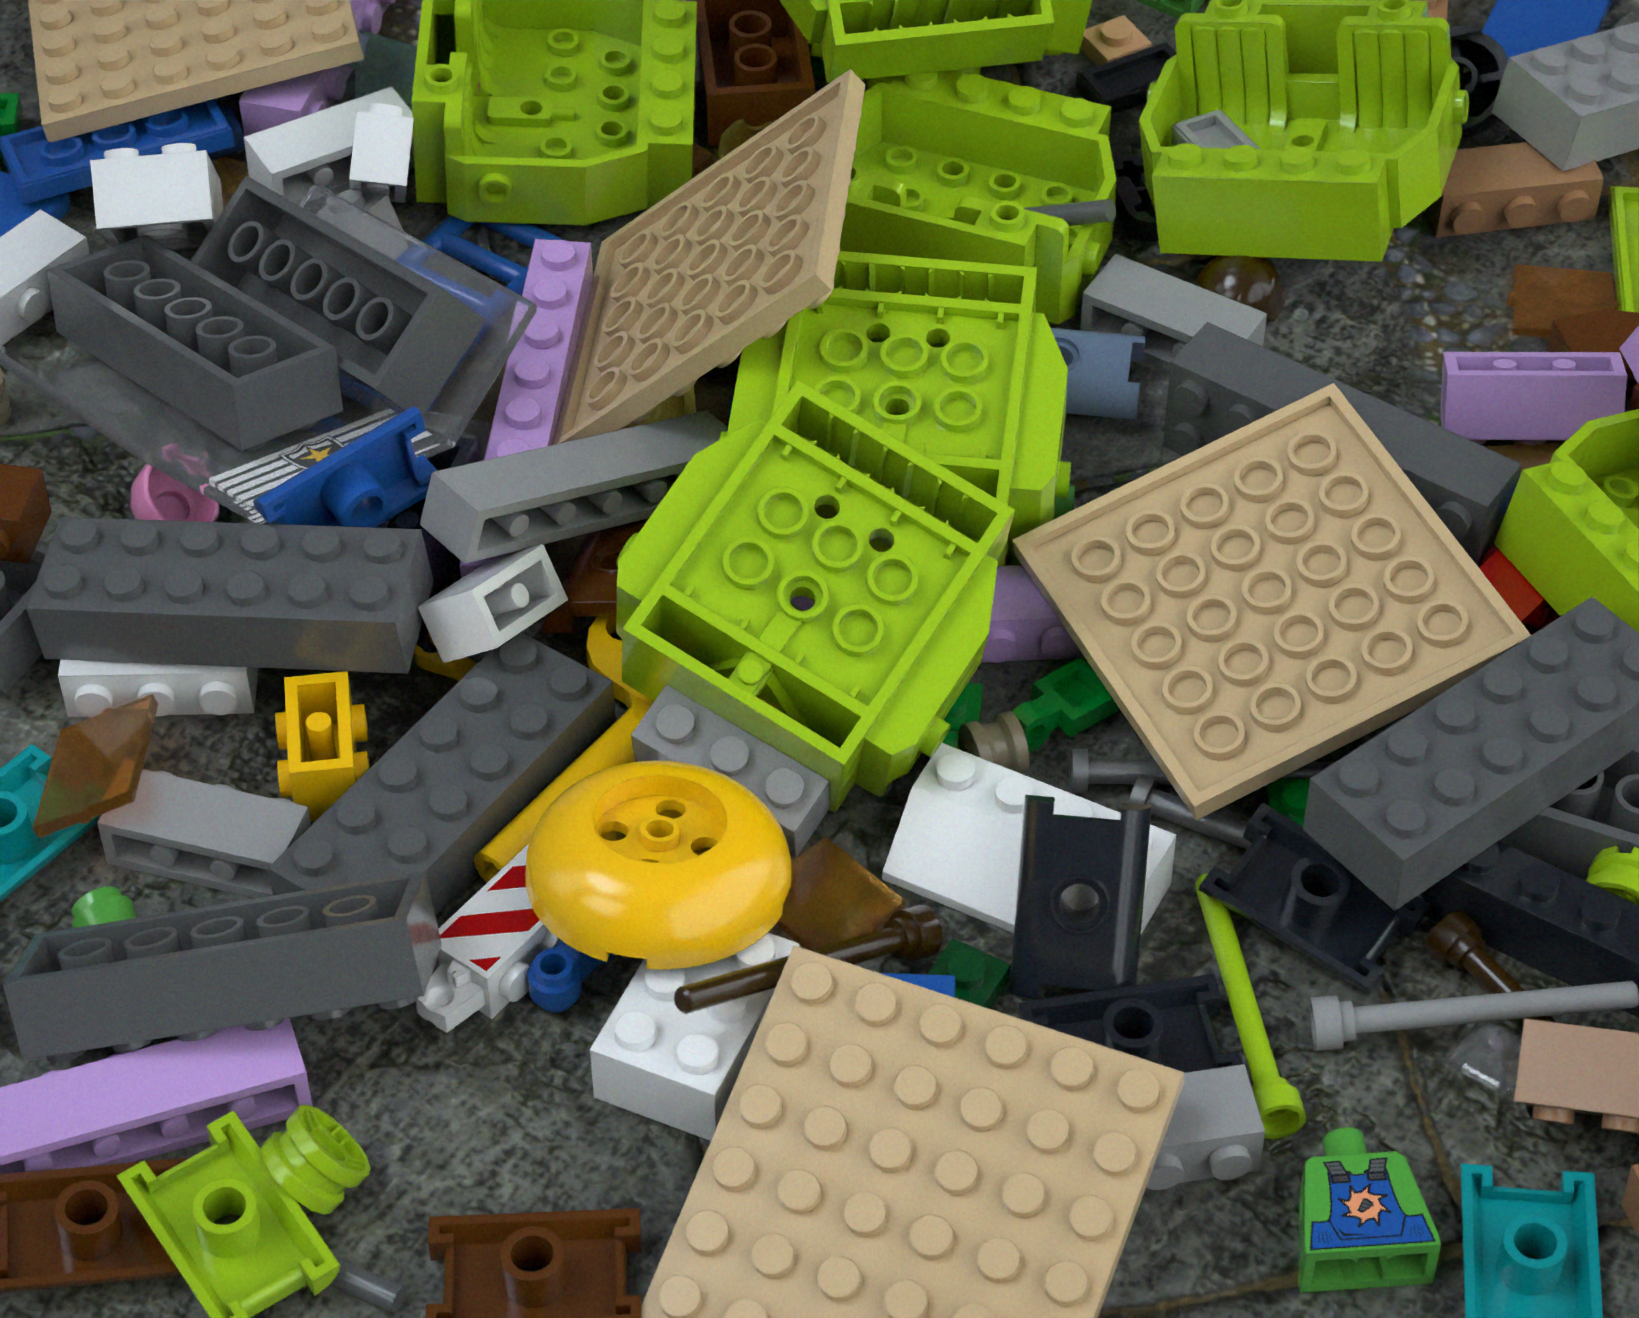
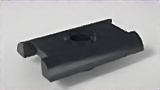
[1010,794,1152,998]
[1199,802,1430,994]
[1019,974,1243,1073]

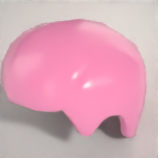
[130,450,220,522]

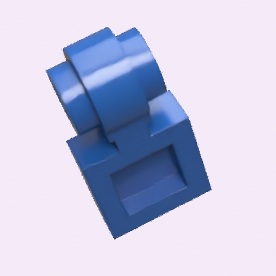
[527,939,616,1012]

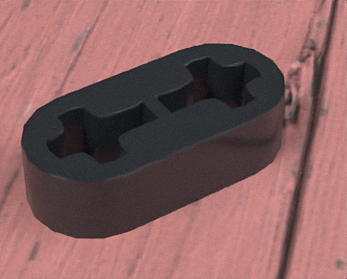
[1113,155,1159,242]

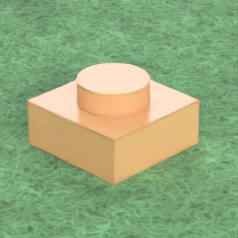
[1080,15,1152,66]

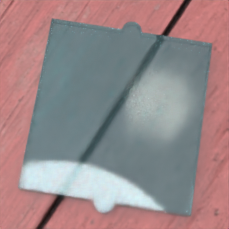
[351,30,417,111]

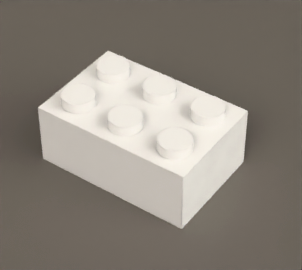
[90,143,223,250]
[590,932,800,1141]

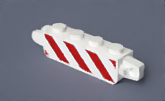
[416,844,559,1032]

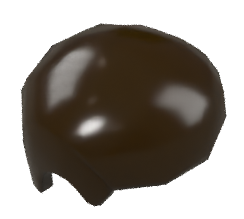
[1195,255,1285,322]

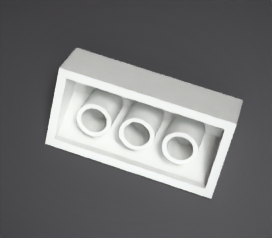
[882,743,1176,934]

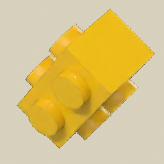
[275,671,370,821]

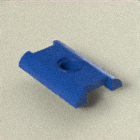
[253,406,437,528]

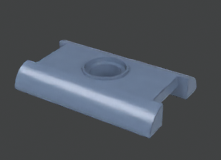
[1051,328,1146,420]

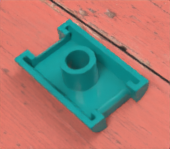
[0,744,111,903]
[1461,1163,1603,1318]

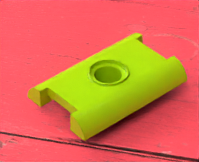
[116,1110,340,1318]

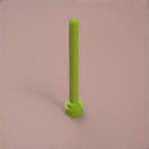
[1195,873,1306,1139]

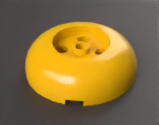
[525,760,791,970]

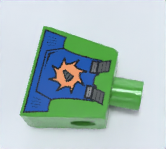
[1298,1127,1441,1293]

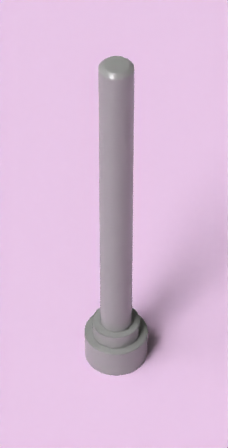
[1309,981,1639,1051]

